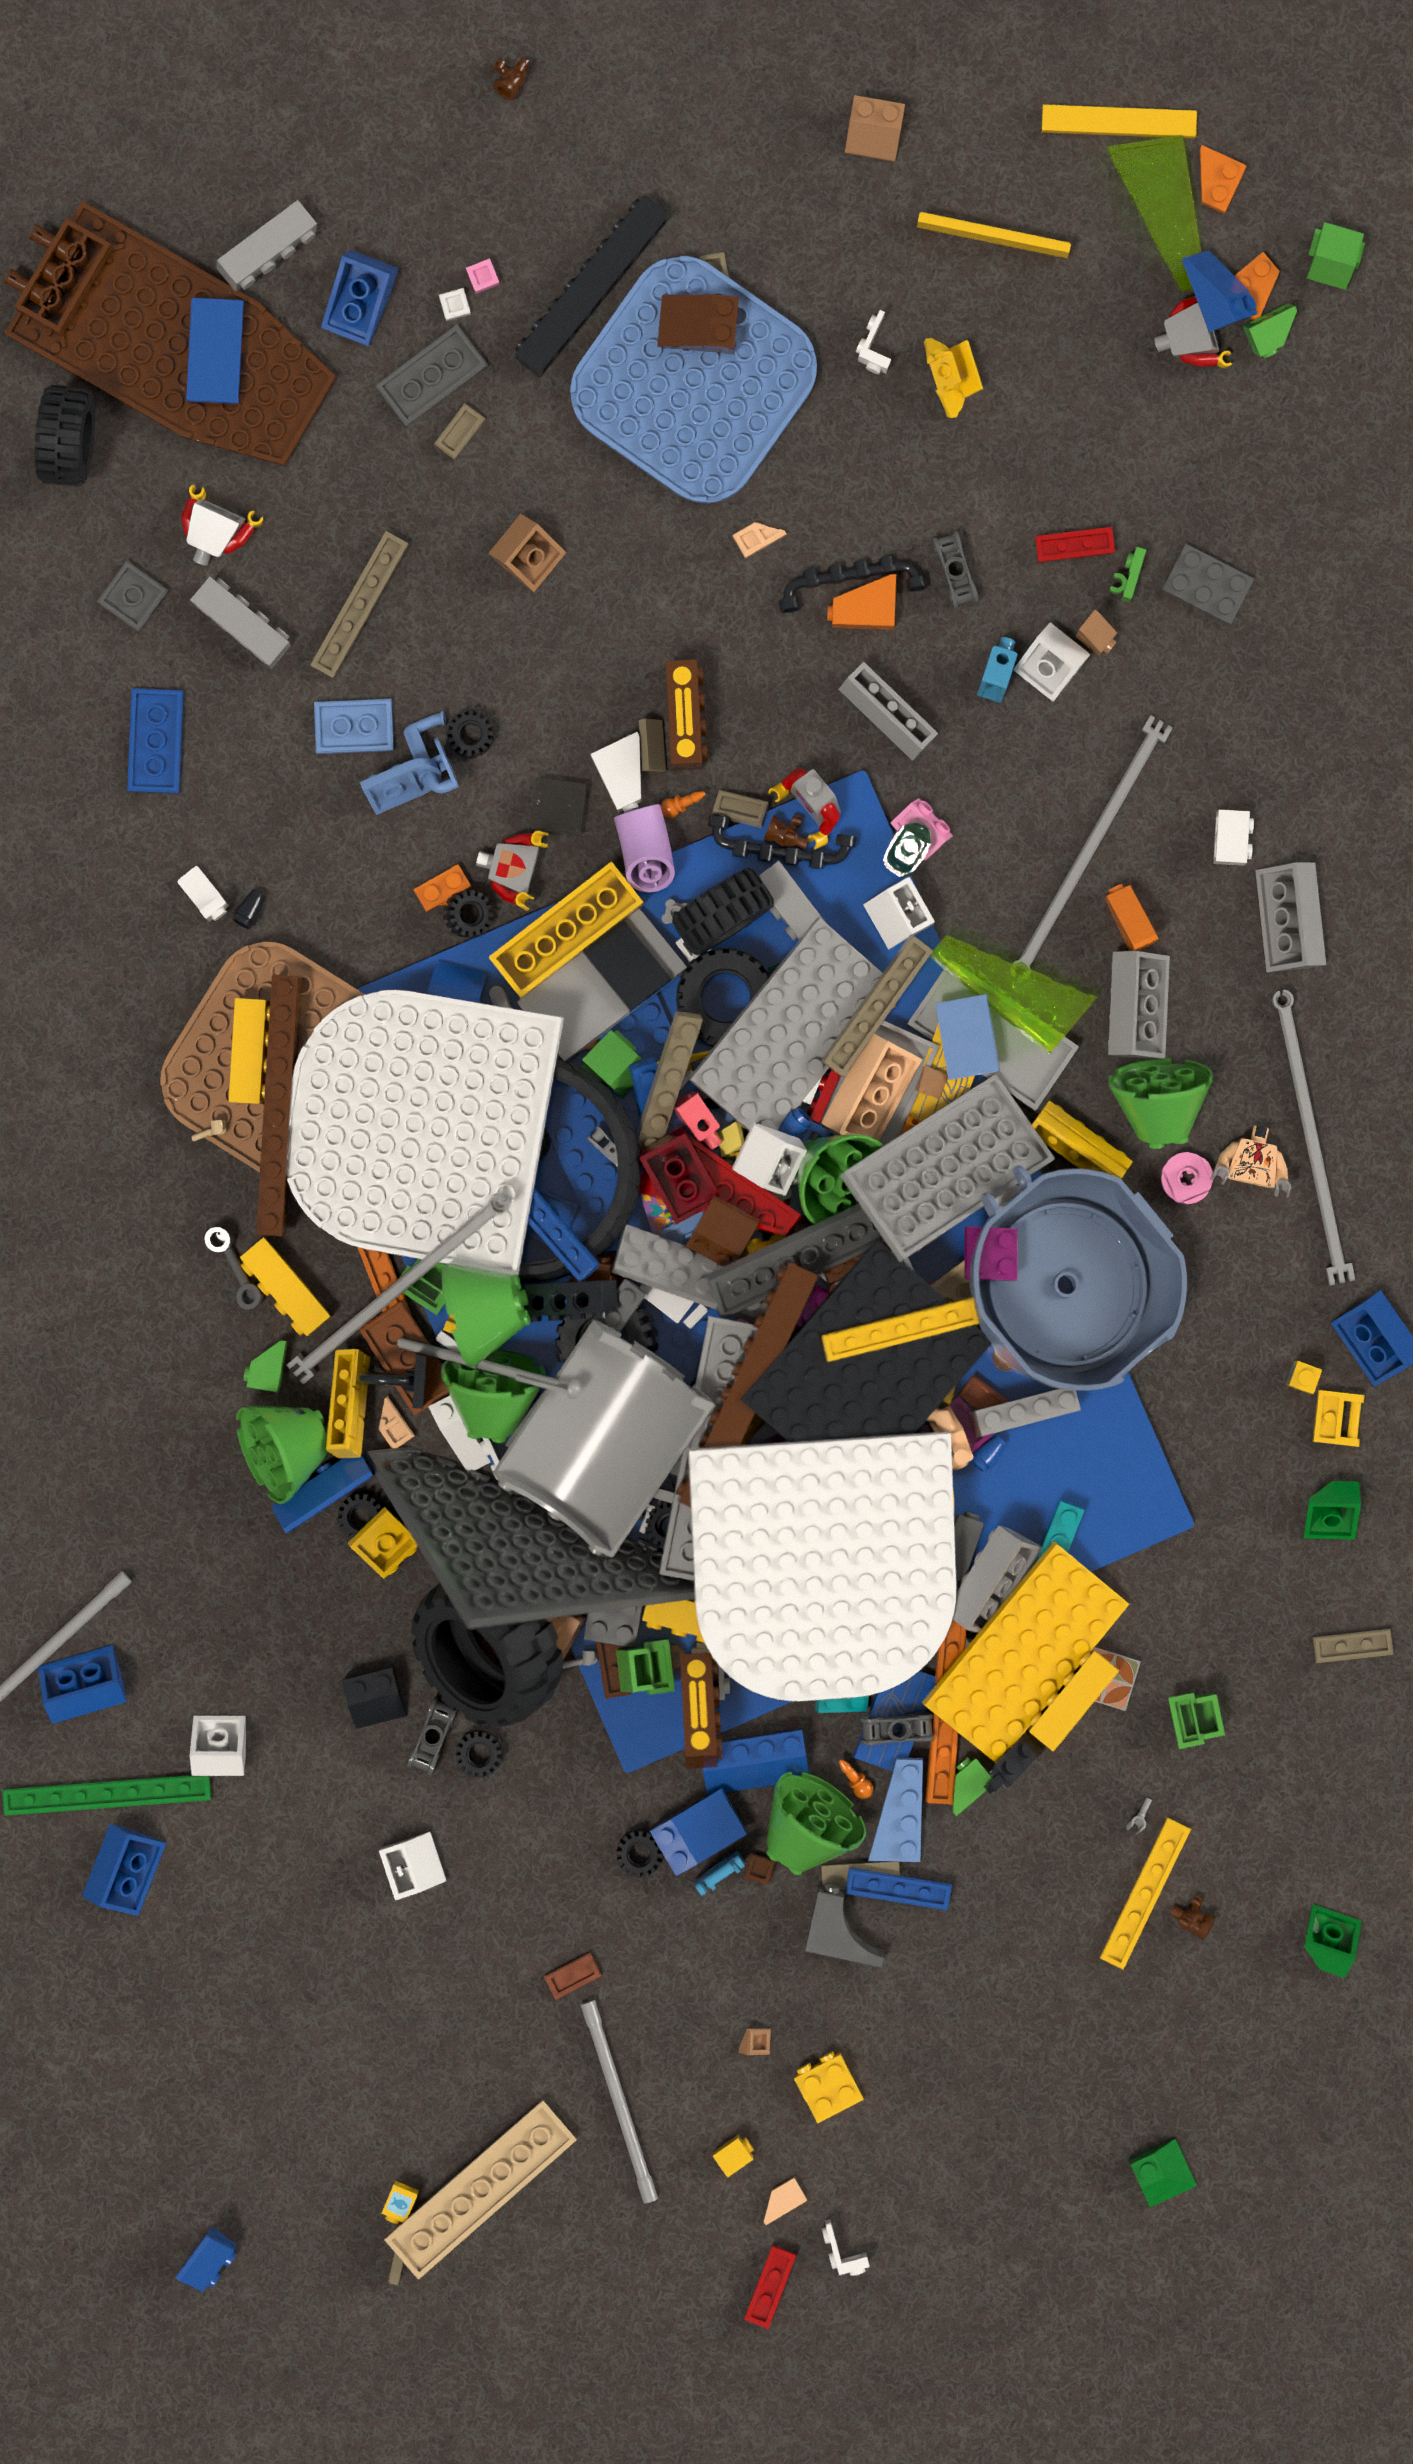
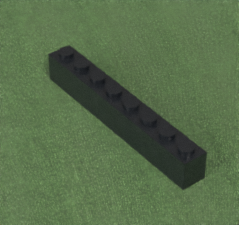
[515,195,669,378]

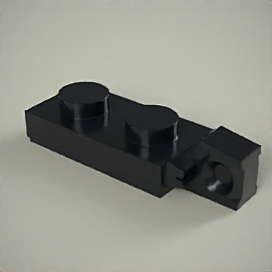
[983,1733,1044,1794]

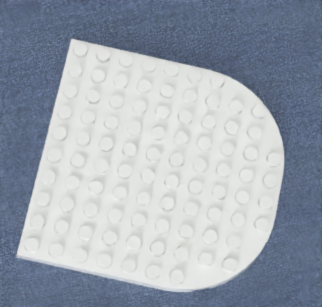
[287,990,564,1275]
[688,1432,956,1701]

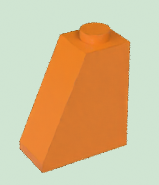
[827,574,896,630]
[1105,884,1158,951]

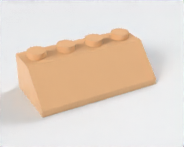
[821,1034,922,1142]

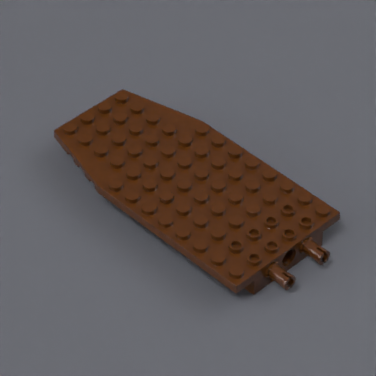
[3,201,336,467]

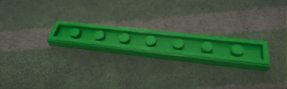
[2,1775,212,1816]

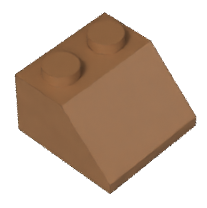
[845,95,905,162]
[488,514,566,592]

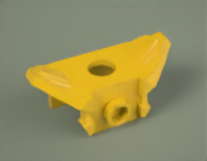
[924,338,983,418]

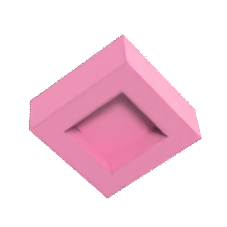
[466,258,500,294]

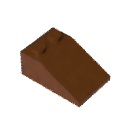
[657,294,739,354]

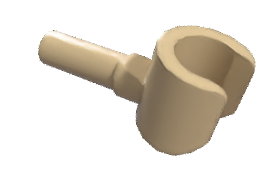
[192,1120,226,1141]

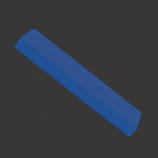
[528,1188,601,1282]
[845,1867,952,1911]

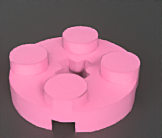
[1161,1152,1213,1204]

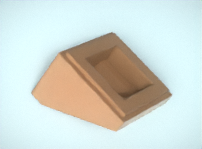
[915,1066,948,1099]
[739,2028,771,2055]

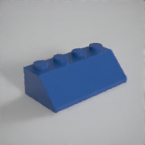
[271,1452,375,1533]
[703,1728,809,1796]

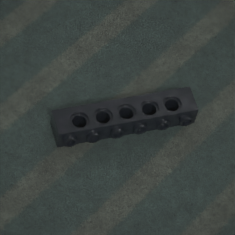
[520,1280,618,1322]

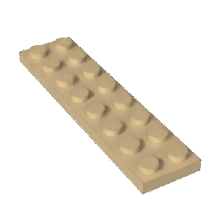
[384,2099,577,2280]

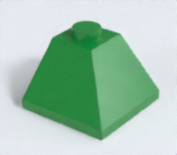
[1303,1481,1361,1540]
[1304,1904,1362,1978]
[1128,2138,1197,2207]

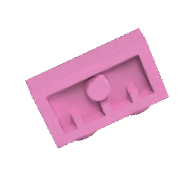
[891,798,953,861]

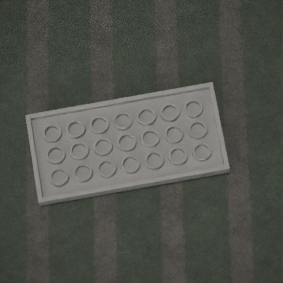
[688,918,883,1131]
[840,1074,1055,1262]

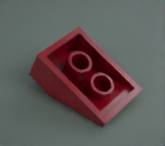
[639,1127,721,1225]

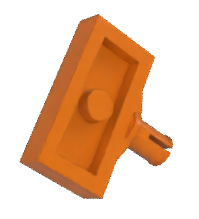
[413,864,471,914]

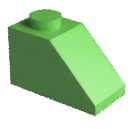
[1242,303,1297,358]
[243,1340,288,1392]
[952,1757,992,1816]

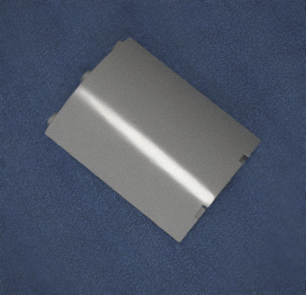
[493,1319,715,1557]

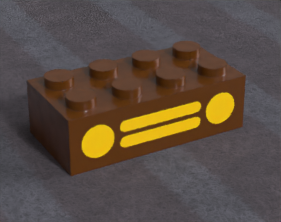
[666,659,707,771]
[680,1653,723,1769]

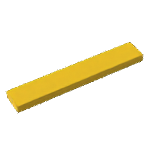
[1042,105,1197,139]
[917,212,1071,258]
[821,1297,979,1362]
[1099,1817,1191,1969]

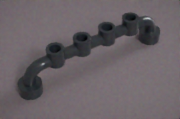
[779,556,928,613]
[708,815,857,869]

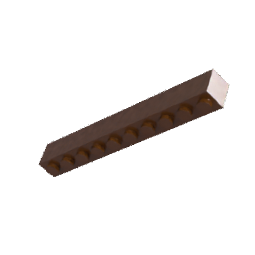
[256,975,302,1236]
[675,1261,818,1507]

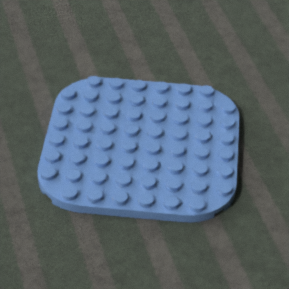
[570,256,817,503]

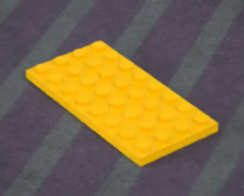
[922,1541,1129,1762]

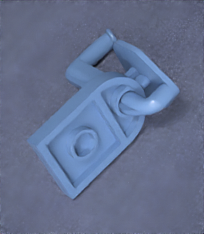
[360,711,459,815]

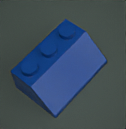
[1331,1290,1413,1387]
[38,1645,127,1724]
[82,1824,166,1916]

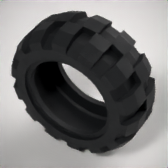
[411,1583,563,1727]

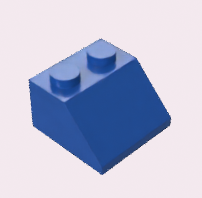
[427,961,488,1003]
[175,2227,237,2292]

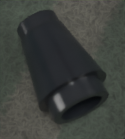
[232,889,265,930]

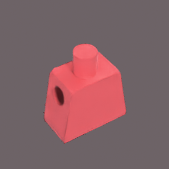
[673,1090,723,1150]

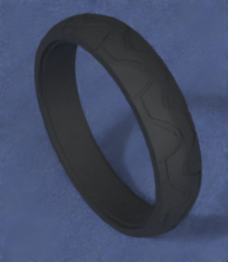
[518,1059,641,1283]

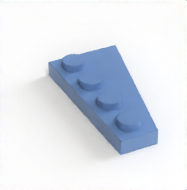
[868,1757,923,1862]

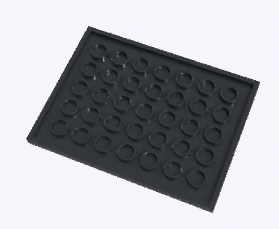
[740,1239,992,1442]

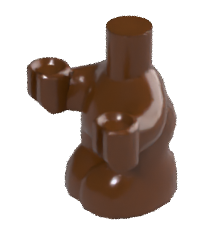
[493,57,530,100]
[764,814,808,849]
[1169,1895,1216,1940]

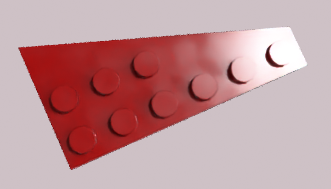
[639,1127,802,1237]

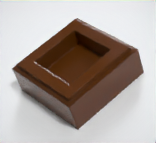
[744,1853,776,1885]

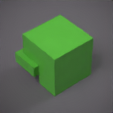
[1307,222,1365,290]
[581,1030,642,1098]
[399,1258,446,1316]
[616,1639,675,1695]
[1167,1692,1225,1749]

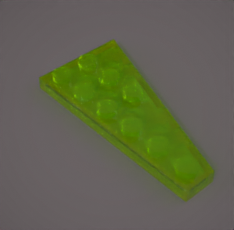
[1106,135,1201,292]
[929,935,1097,1055]

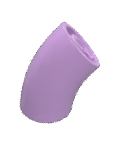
[614,804,675,893]

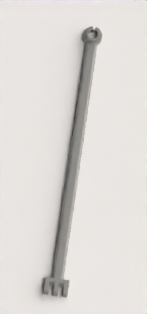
[1009,715,1173,981]
[1272,990,1355,1286]
[286,1192,511,1384]

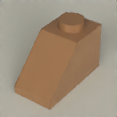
[1075,610,1117,656]

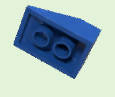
[321,250,398,346]
[1182,250,1257,332]
[650,1788,748,1876]

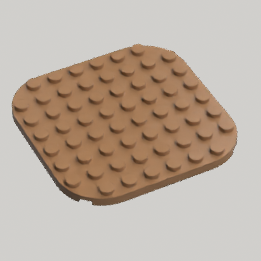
[160,942,366,1173]

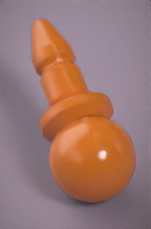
[660,791,705,818]
[839,1759,874,1799]

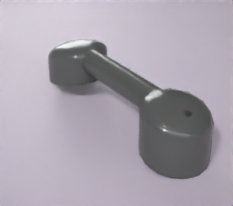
[205,1226,264,1310]

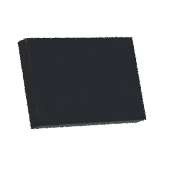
[583,920,671,1012]

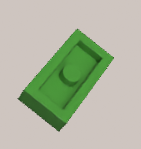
[1109,547,1146,603]

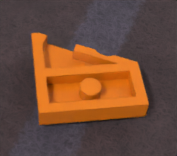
[1199,145,1247,214]
[1235,252,1280,320]

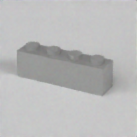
[217,200,317,292]
[190,577,291,669]
[838,662,938,761]
[759,861,827,941]
[969,1389,1081,1438]

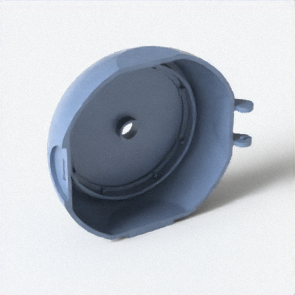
[969,1165,1187,1391]

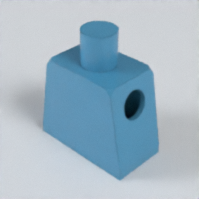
[977,637,1017,703]

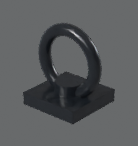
[357,1354,427,1409]

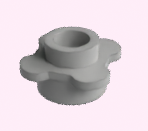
[662,899,687,924]

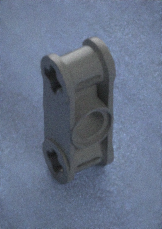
[932,530,979,609]
[407,1697,457,1776]
[860,1712,935,1745]

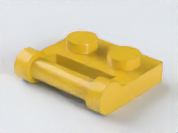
[1313,1390,1365,1447]

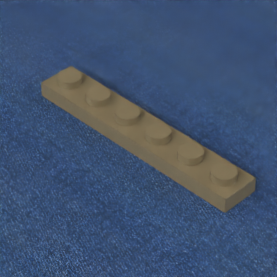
[310,531,409,679]
[821,935,933,1077]
[636,1011,703,1149]

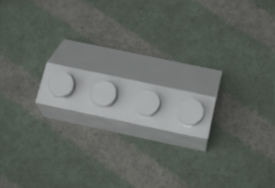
[1255,863,1326,972]
[1108,951,1170,1059]
[952,1525,1043,1633]

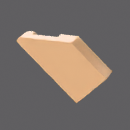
[732,523,787,559]
[379,1397,415,1448]
[764,2177,807,2225]

